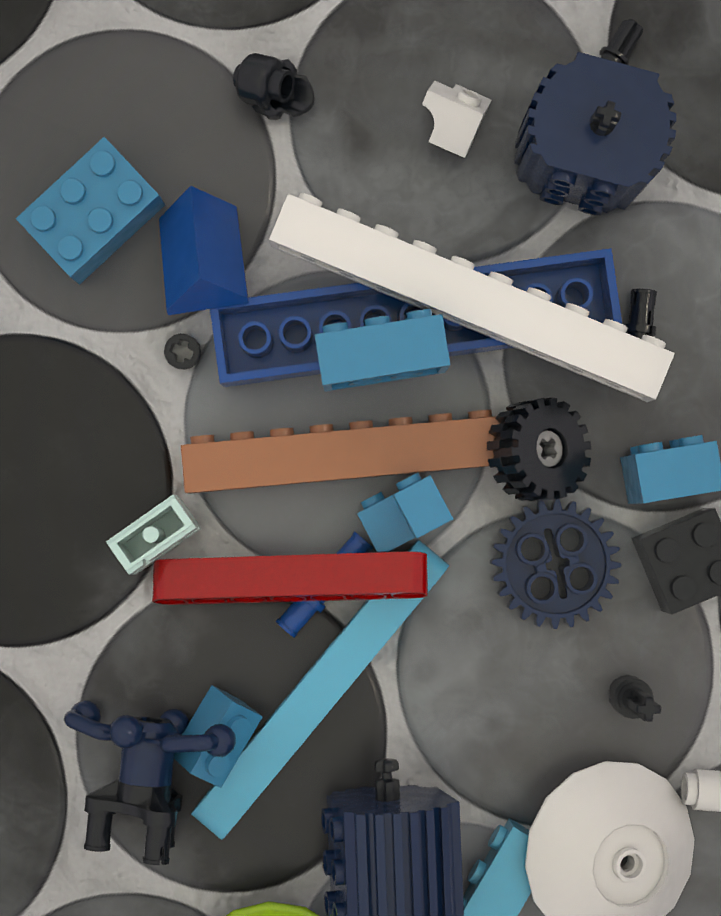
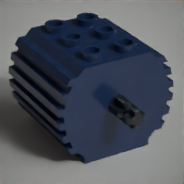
[514,52,676,215]
[321,758,464,916]

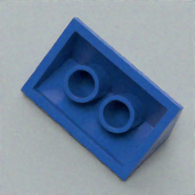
[159,186,249,315]

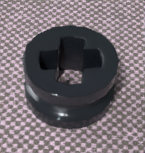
[164,333,201,370]

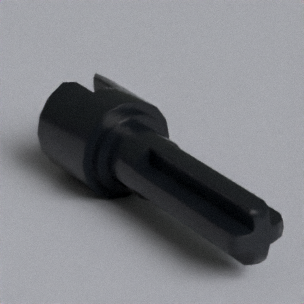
[609,675,662,722]

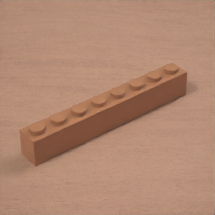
[181,410,500,494]

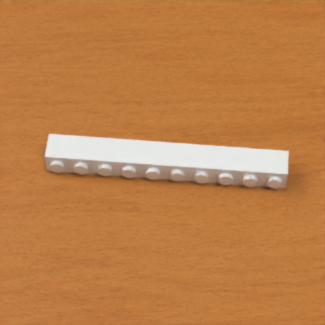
[269,193,675,402]

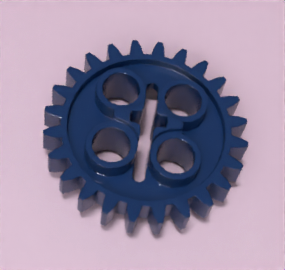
[490,499,622,629]

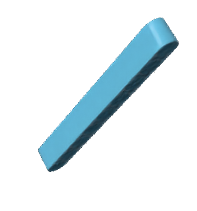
[191,539,449,840]

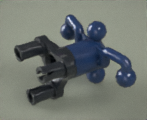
[64,700,236,865]

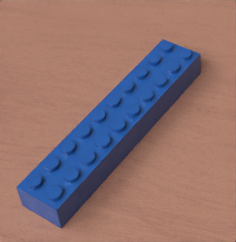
[210,248,622,387]

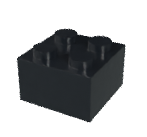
[631,508,721,615]

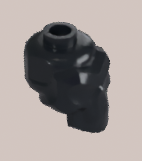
[233,53,315,120]

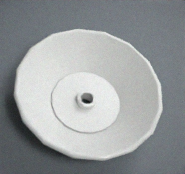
[525,761,695,916]

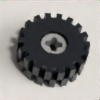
[487,397,591,501]

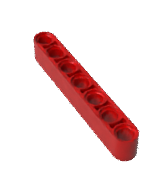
[152,552,428,605]

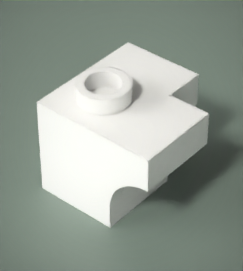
[422,81,492,158]

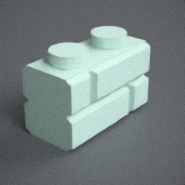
[106,494,201,575]

